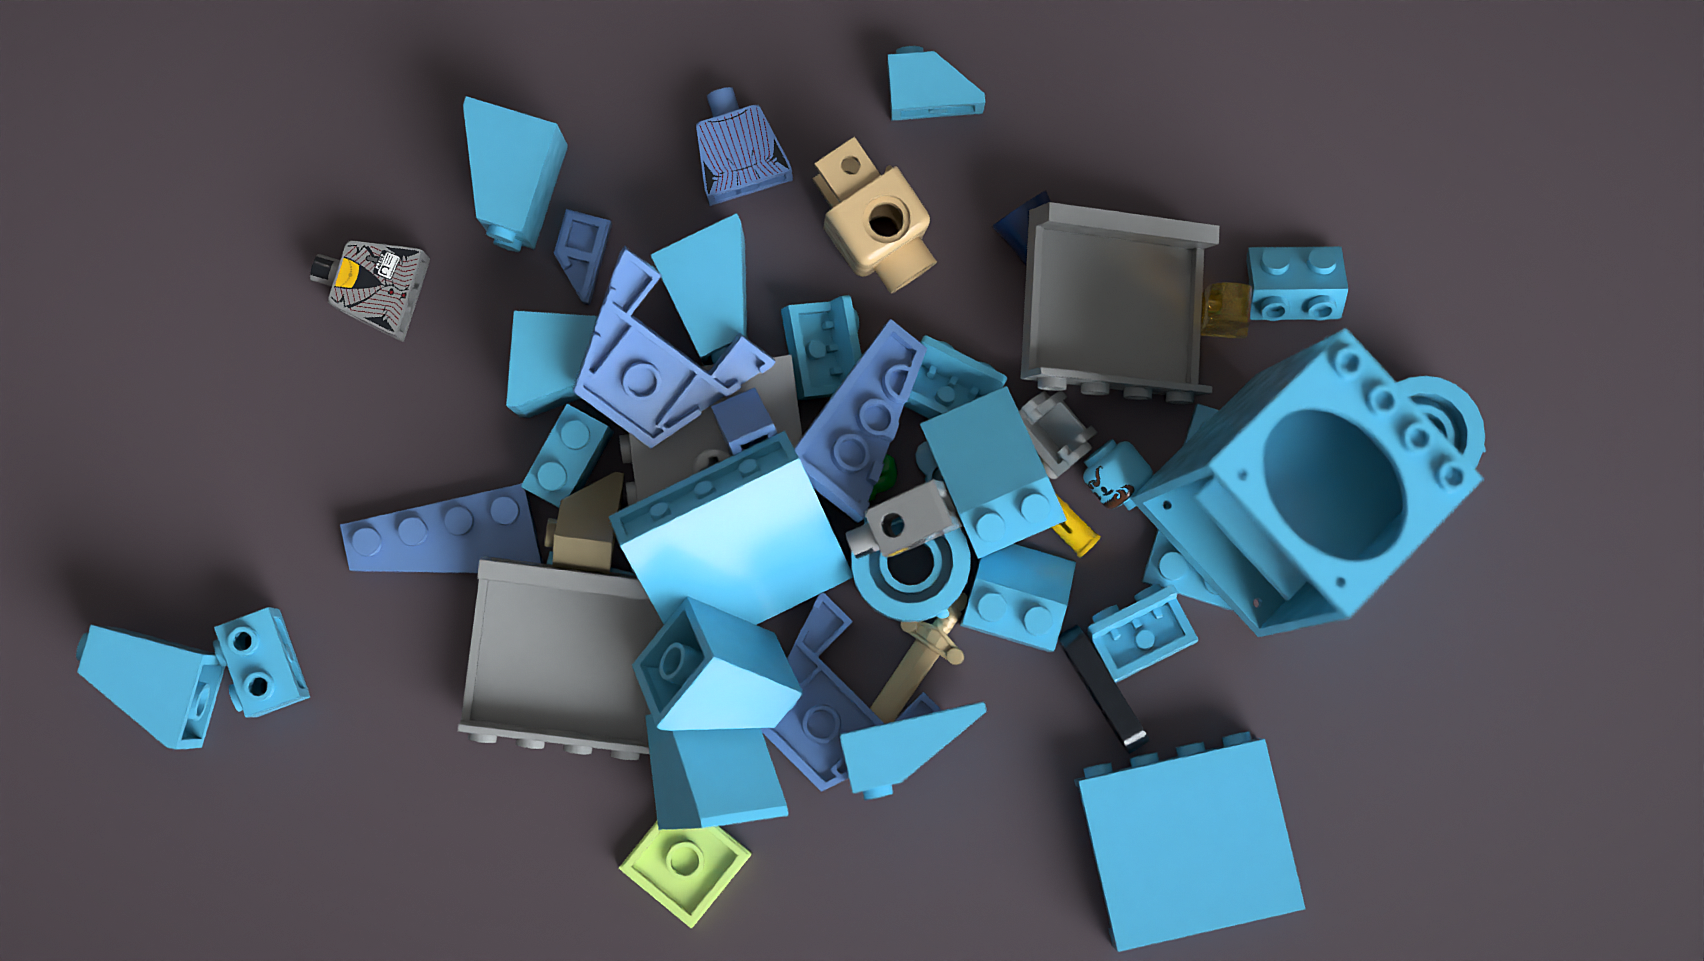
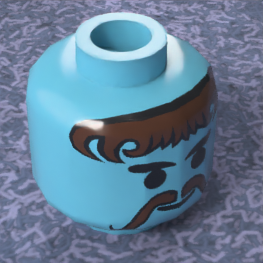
[1083,439,1153,511]

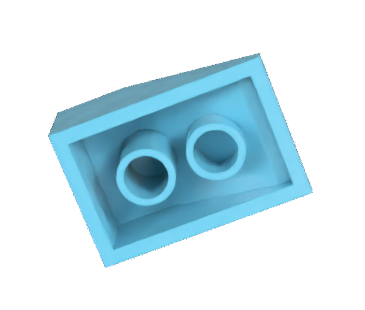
[920,386,1067,559]
[840,702,986,800]

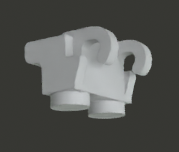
[1019,390,1097,479]

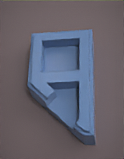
[554,209,612,305]

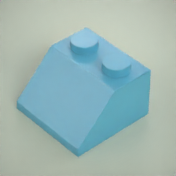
[960,544,1076,652]

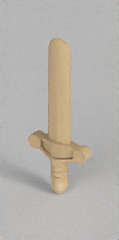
[870,592,968,723]

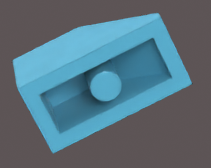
[887,46,985,121]

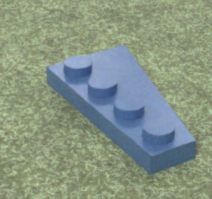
[794,319,927,523]
[340,483,543,574]

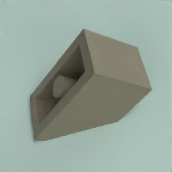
[545,472,624,574]

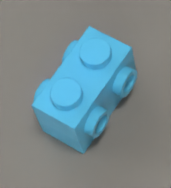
[213,607,310,717]

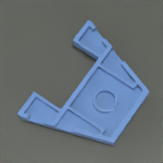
[573,246,776,448]
[761,592,941,792]

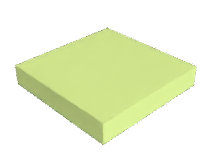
[619,821,752,929]

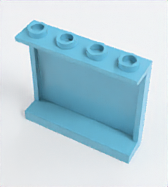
[608,431,853,625]
[1074,731,1306,952]

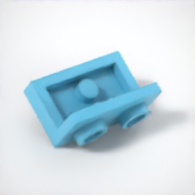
[1246,247,1348,321]
[781,295,862,401]
[904,335,1007,419]
[1087,584,1198,683]

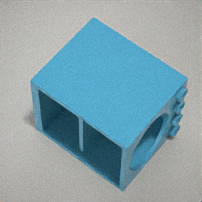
[1130,329,1483,637]

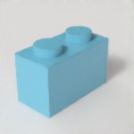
[520,404,614,508]

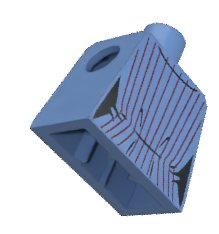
[696,87,793,206]

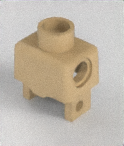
[813,137,937,294]

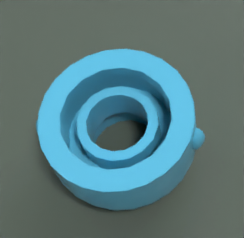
[1396,376,1486,469]
[851,516,970,622]

